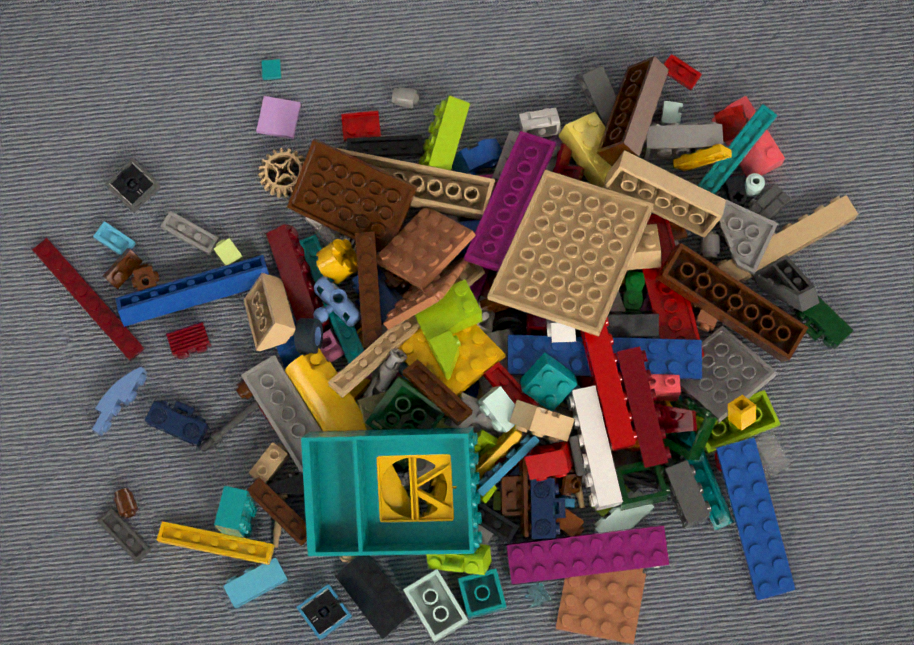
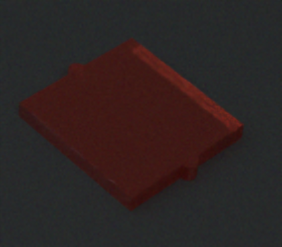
[714,104,748,142]

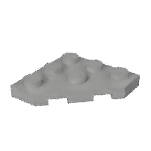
[718,200,778,275]

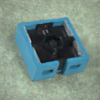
[296,584,352,641]

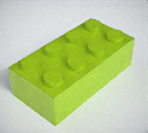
[418,95,470,171]

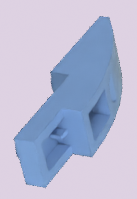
[92,367,147,436]

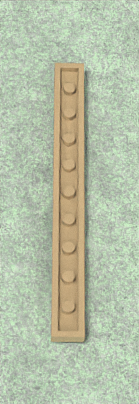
[328,262,485,398]

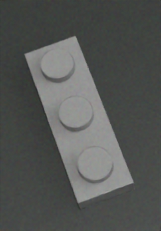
[160,211,219,255]

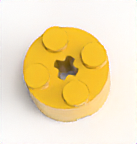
[316,239,358,284]

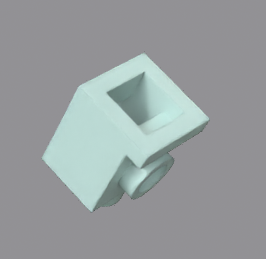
[660,101,683,126]

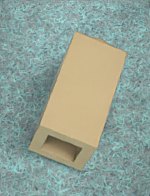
[249,442,289,485]

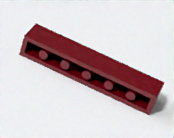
[266,224,330,333]
[617,346,671,468]

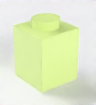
[214,238,244,266]

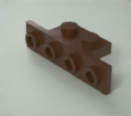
[500,456,531,537]

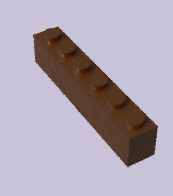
[355,231,383,350]

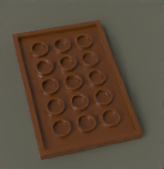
[287,139,418,252]

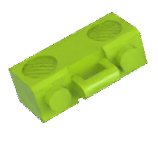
[426,544,492,575]

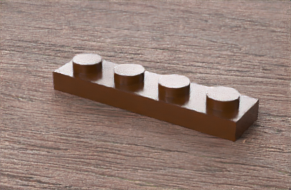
[403,359,473,426]
[246,477,307,546]

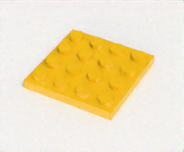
[397,324,505,396]

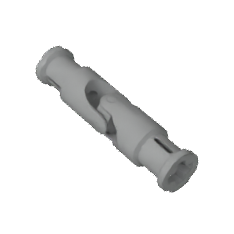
[358,348,407,406]

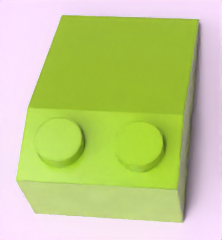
[414,279,482,344]

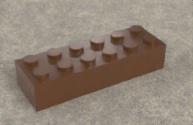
[597,56,669,166]

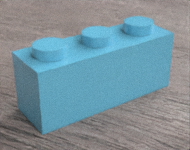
[223,557,288,609]

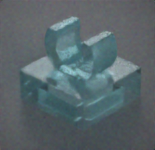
[525,582,552,608]

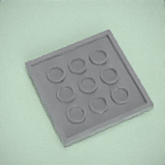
[680,326,777,423]

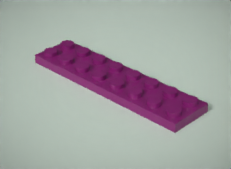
[464,131,556,272]
[507,525,669,584]

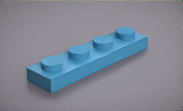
[477,434,540,496]

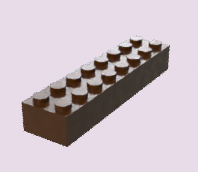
[655,243,809,362]

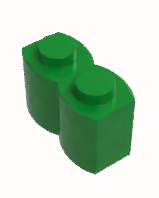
[623,271,645,311]

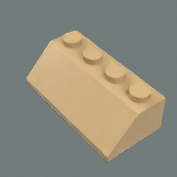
[244,273,295,351]

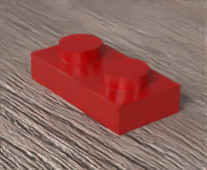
[664,54,702,91]

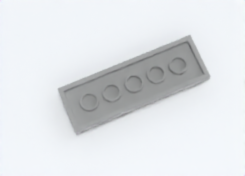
[241,355,321,474]

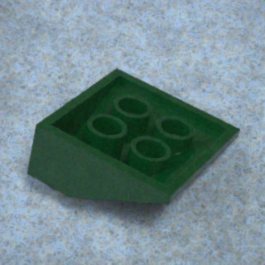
[365,376,445,430]

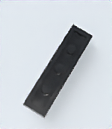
[347,135,423,157]

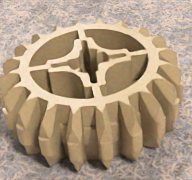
[258,148,304,198]

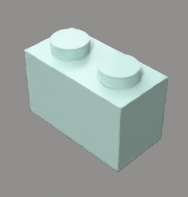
[477,386,515,432]

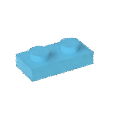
[93,221,136,256]

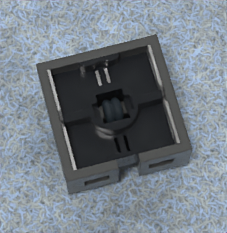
[105,158,161,213]

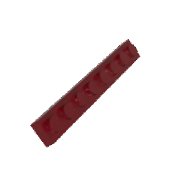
[32,238,145,361]

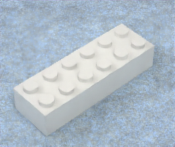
[567,386,623,511]

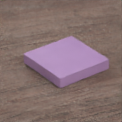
[256,96,301,139]

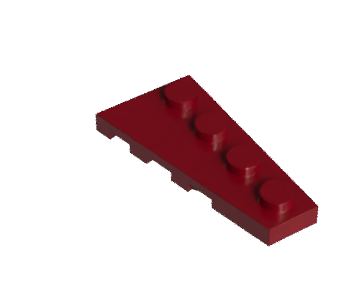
[626,400,697,434]

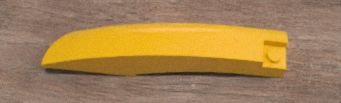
[285,348,412,518]

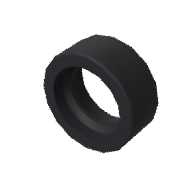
[492,309,526,335]

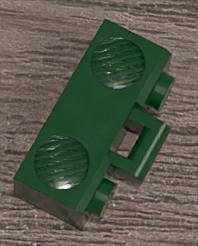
[794,296,854,350]

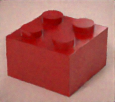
[525,440,574,481]

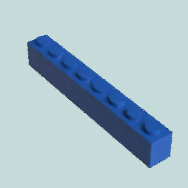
[115,255,269,327]

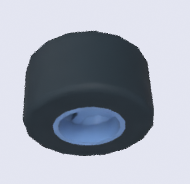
[294,318,323,353]

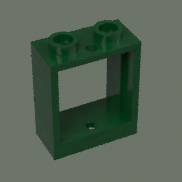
[663,398,718,460]
[615,462,670,511]

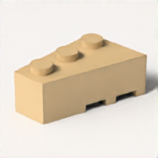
[509,400,575,443]

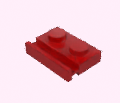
[341,111,381,142]

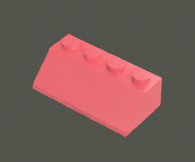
[711,96,785,178]

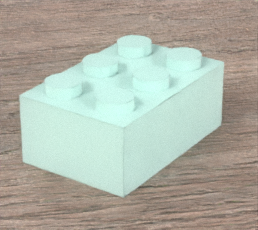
[403,569,468,643]

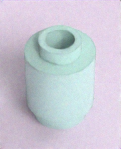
[745,173,765,198]

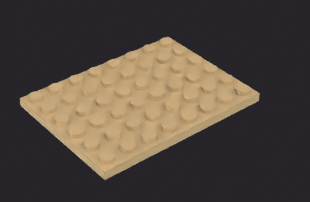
[487,170,654,336]

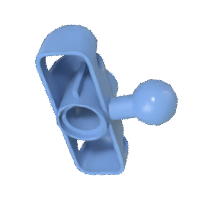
[313,276,361,327]

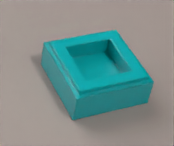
[262,59,282,80]

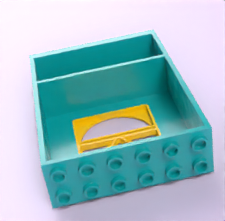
[301,427,482,556]

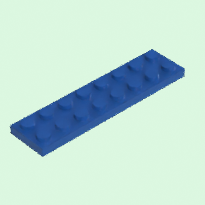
[715,437,796,600]

